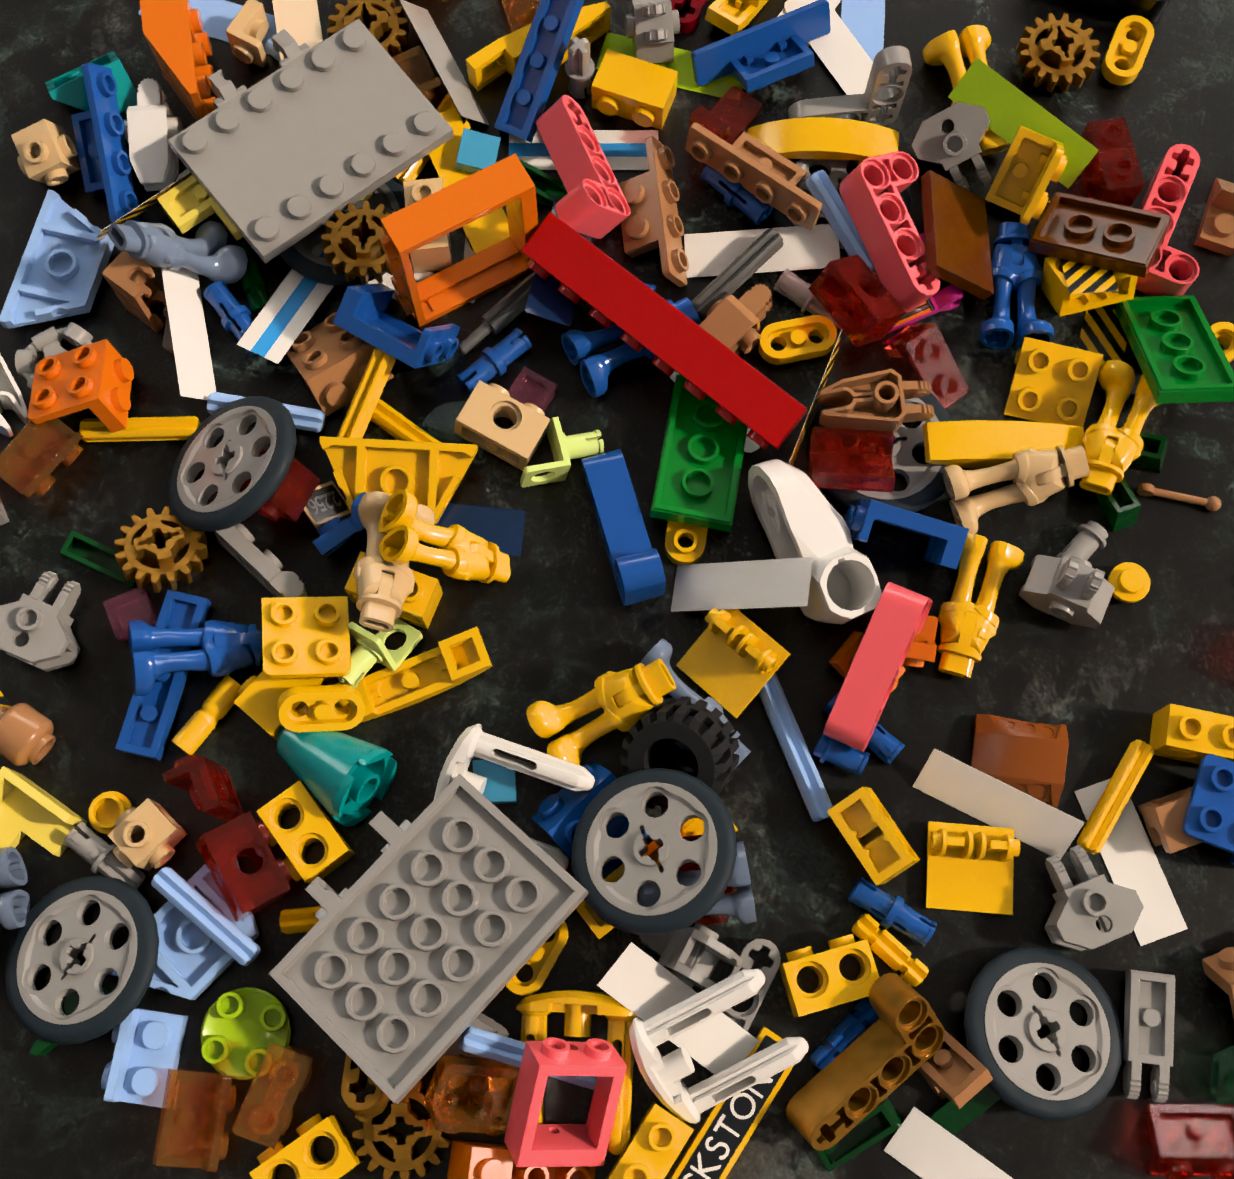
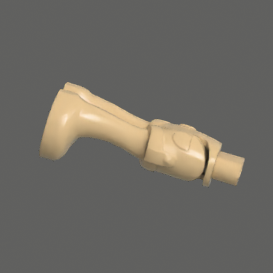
[942,445,1090,534]
[354,491,435,632]

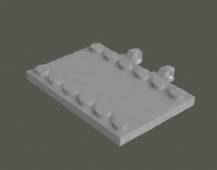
[168,18,453,263]
[269,773,589,1104]

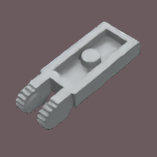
[214,523,308,597]
[1122,970,1175,1103]

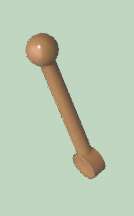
[1137,483,1222,512]

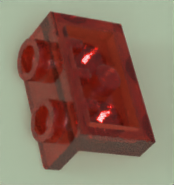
[808,427,896,492]
[162,754,244,822]
[1144,1104,1234,1179]

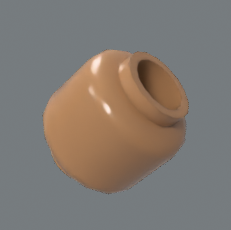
[0,703,56,766]

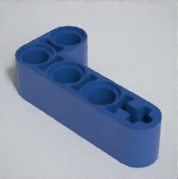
[581,449,666,606]

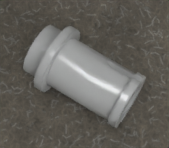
[1057,521,1108,560]

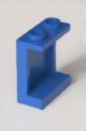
[333,283,460,369]
[844,498,969,569]

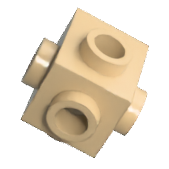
[11,119,81,186]
[107,798,187,871]

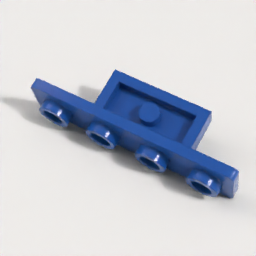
[691,0,831,93]
[71,63,140,223]

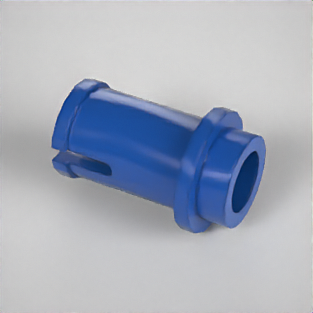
[812,732,870,778]

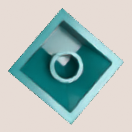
[45,51,137,119]

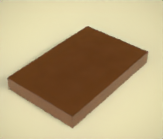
[920,170,994,300]
[1028,192,1171,278]

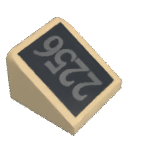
[295,481,352,536]

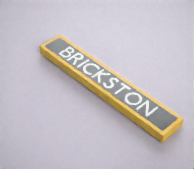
[669,1027,794,1179]

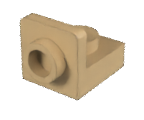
[226,0,269,68]

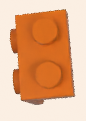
[27,339,134,433]

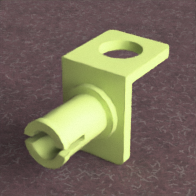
[520,416,604,487]
[336,618,423,688]

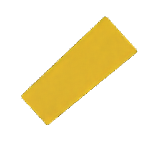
[429,108,510,253]

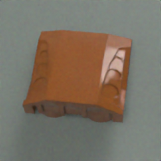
[970,714,1069,809]

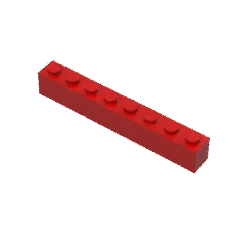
[521,212,808,450]

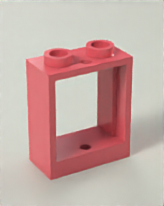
[504,1037,627,1167]

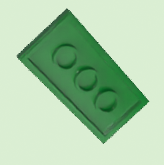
[1114,295,1234,404]
[650,374,748,532]

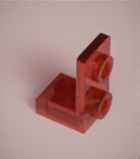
[689,86,762,145]
[882,323,969,409]

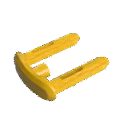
[515,990,638,1155]

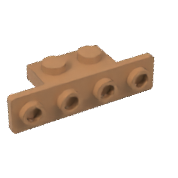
[685,122,822,230]
[618,136,689,287]

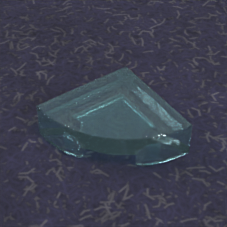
[422,401,466,443]

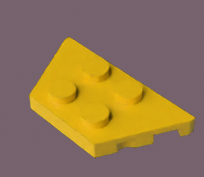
[319,436,478,524]

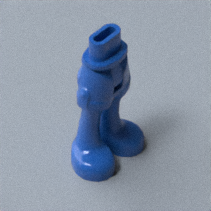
[979,222,1054,351]
[561,297,701,398]
[128,620,263,696]

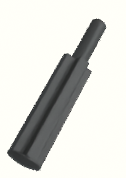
[457,272,535,354]

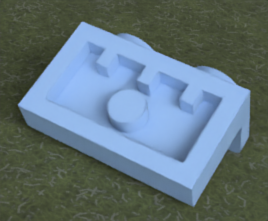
[101,1008,189,1108]

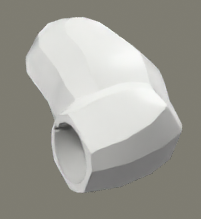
[748,459,882,625]

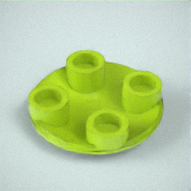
[201,987,291,1080]

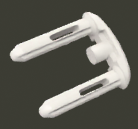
[434,724,595,870]
[629,969,809,1124]

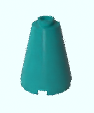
[277,727,397,827]

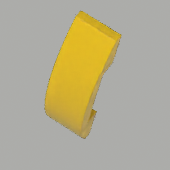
[747,117,899,164]
[334,627,492,723]

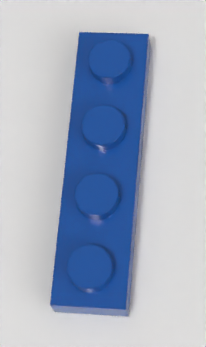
[494,0,584,143]
[115,589,211,761]

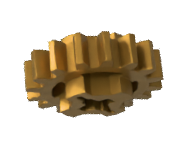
[327,0,410,58]
[1016,13,1101,93]
[321,201,395,285]
[114,506,209,593]
[352,1080,453,1179]

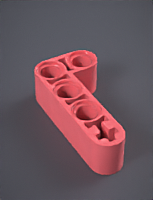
[536,95,631,239]
[1135,144,1200,296]
[839,151,940,313]
[823,582,933,752]

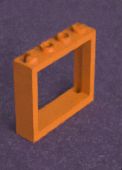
[379,154,539,327]

